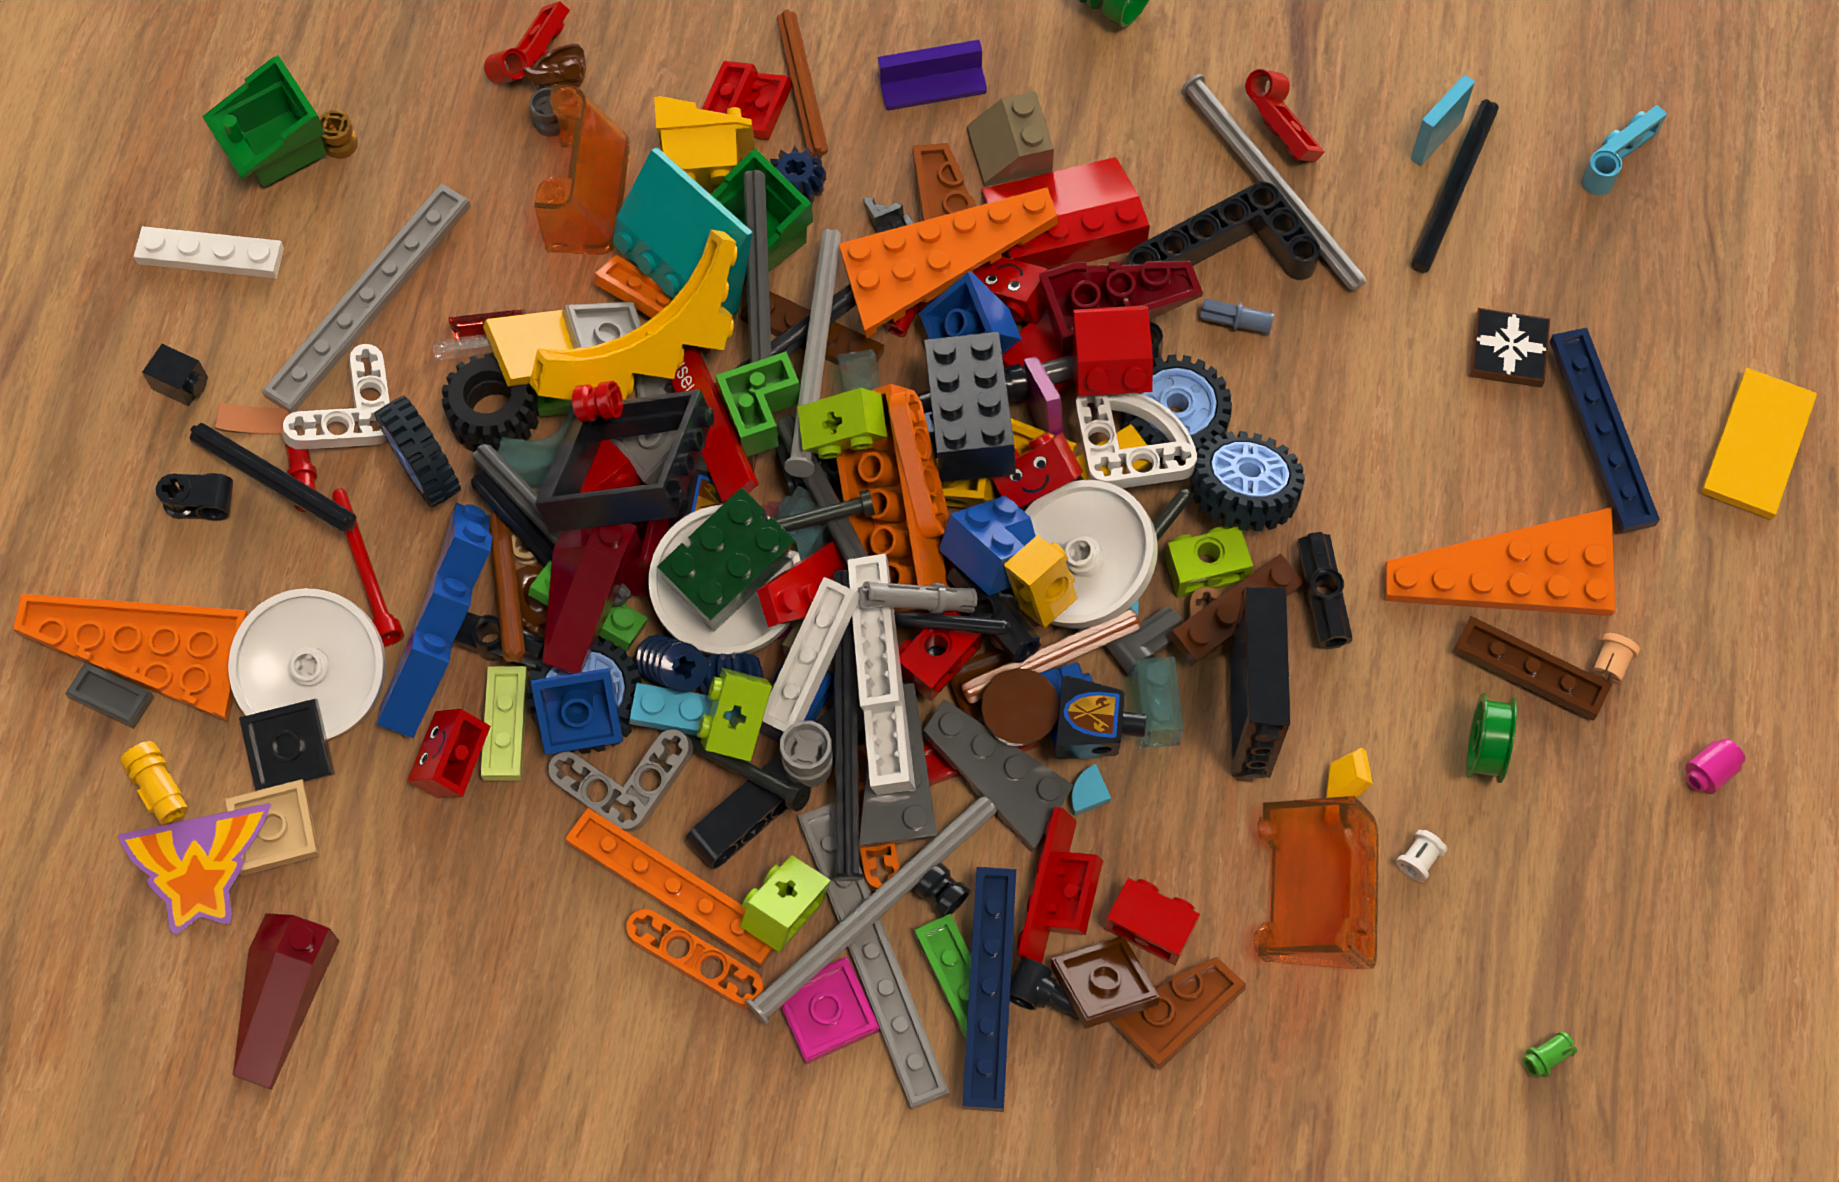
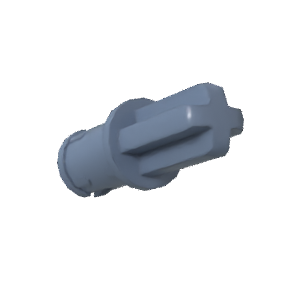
[1200,299,1274,335]

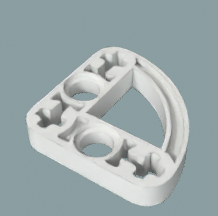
[1076,393,1197,488]

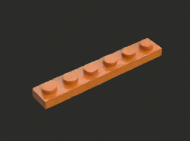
[565,807,774,968]

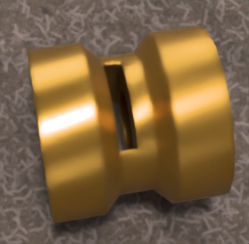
[319,110,358,159]

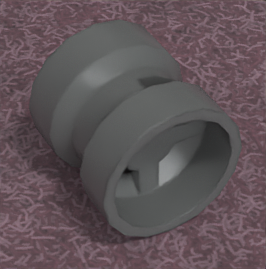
[529,88,569,137]

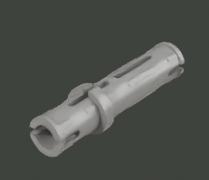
[860,581,978,614]

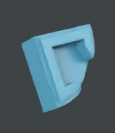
[1071,764,1111,816]

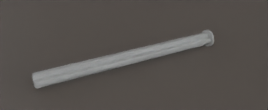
[1181,74,1366,292]
[784,229,841,477]
[745,796,997,1026]

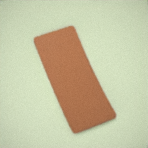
[215,402,289,434]

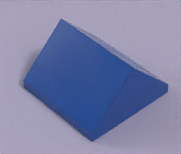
[531,668,623,755]

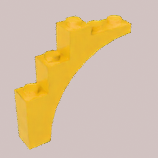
[529,230,737,400]

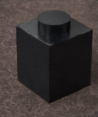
[142,344,208,406]

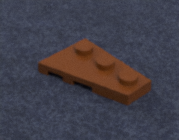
[1109,957,1246,1070]

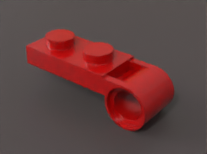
[484,1,570,85]
[1245,69,1325,162]

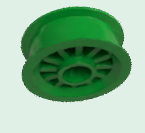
[1466,693,1517,783]

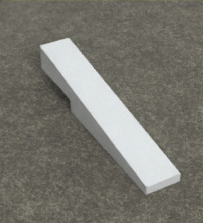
[847,554,916,795]

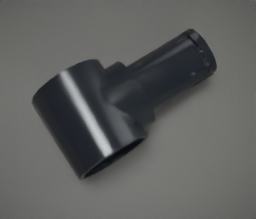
[1010,958,1079,1020]

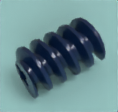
[635,634,708,692]

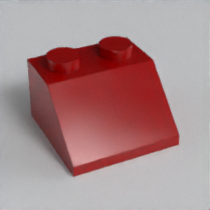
[1073,306,1153,396]

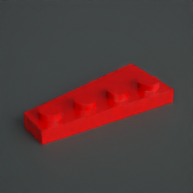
[756,539,848,628]

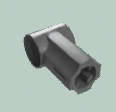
[1106,606,1183,676]

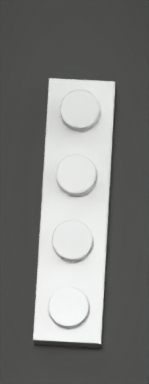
[134,226,284,279]
[762,577,861,732]

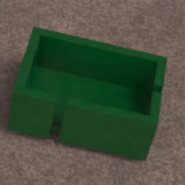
[657,487,798,631]

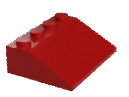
[981,157,1150,270]

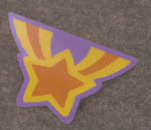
[118,803,271,935]

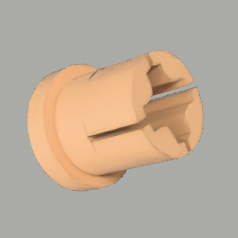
[1593,633,1640,683]

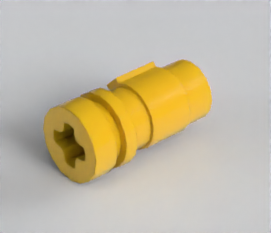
[120,741,189,825]

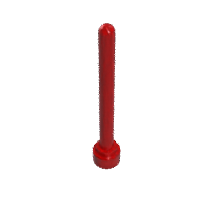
[332,488,404,647]

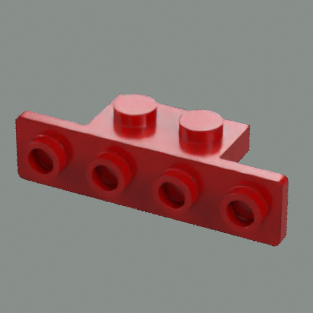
[1017,807,1103,964]

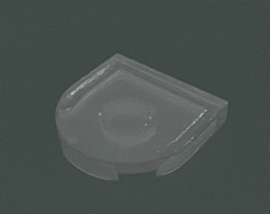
[433,334,494,361]

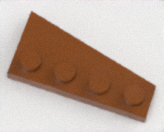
[912,143,977,271]

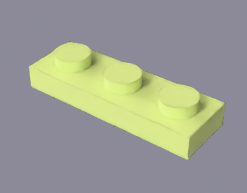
[481,666,528,781]

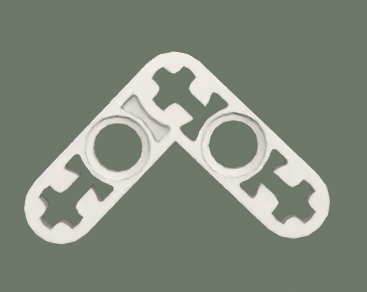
[282,344,390,449]

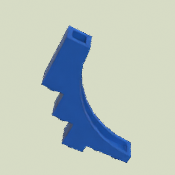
[377,502,493,738]

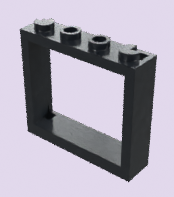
[535,389,714,533]
[1229,587,1290,782]

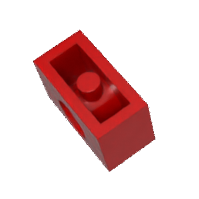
[899,611,982,701]

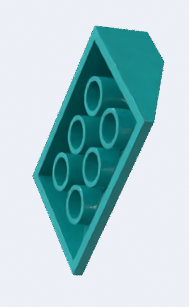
[613,147,753,315]

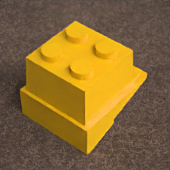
[654,96,755,194]

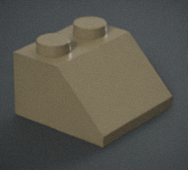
[967,91,1054,187]

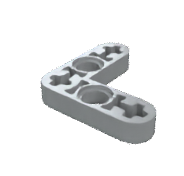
[548,730,693,831]

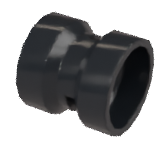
[915,863,971,917]

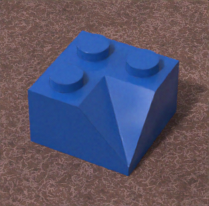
[919,272,1021,355]
[939,495,1036,595]

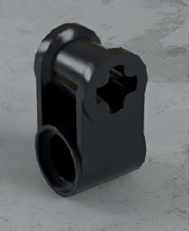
[156,473,233,521]

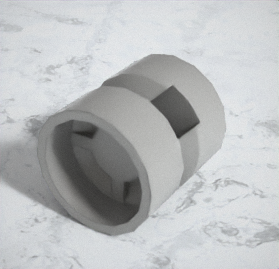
[780,721,833,787]

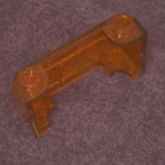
[534,84,630,255]
[1254,796,1379,970]

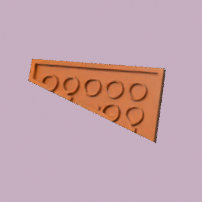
[839,187,1058,339]
[1384,507,1615,616]
[13,594,249,722]

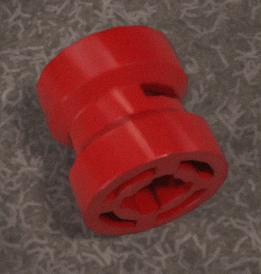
[572,381,623,423]

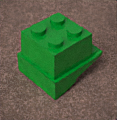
[202,55,326,187]
[710,148,813,278]

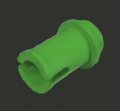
[1522,1031,1577,1078]

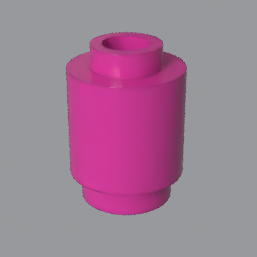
[1685,738,1745,794]

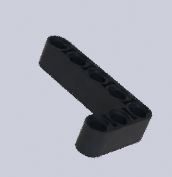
[1127,182,1320,280]

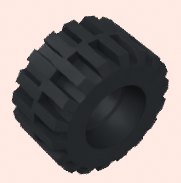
[441,353,540,454]

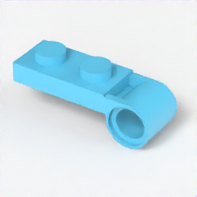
[1582,105,1667,195]
[629,683,741,736]

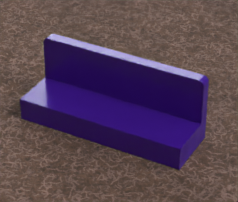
[877,39,987,111]

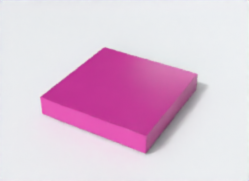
[781,957,880,1064]

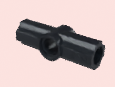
[1297,532,1353,649]
[947,566,1042,663]
[453,612,545,671]

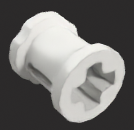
[1396,829,1448,882]

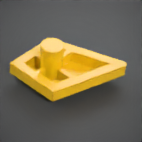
[1323,748,1373,821]

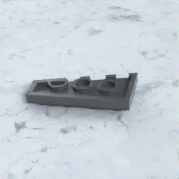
[859,683,937,848]
[922,699,1074,852]

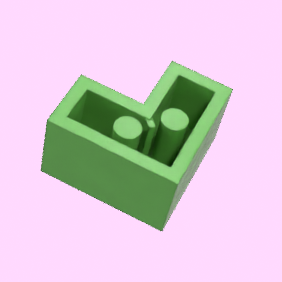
[716,352,800,457]

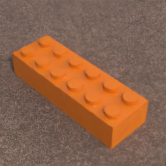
[837,384,948,613]

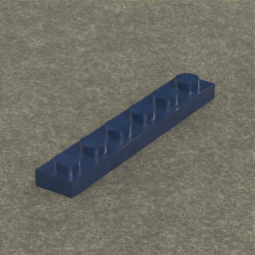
[1549,327,1660,534]
[962,867,1017,1112]

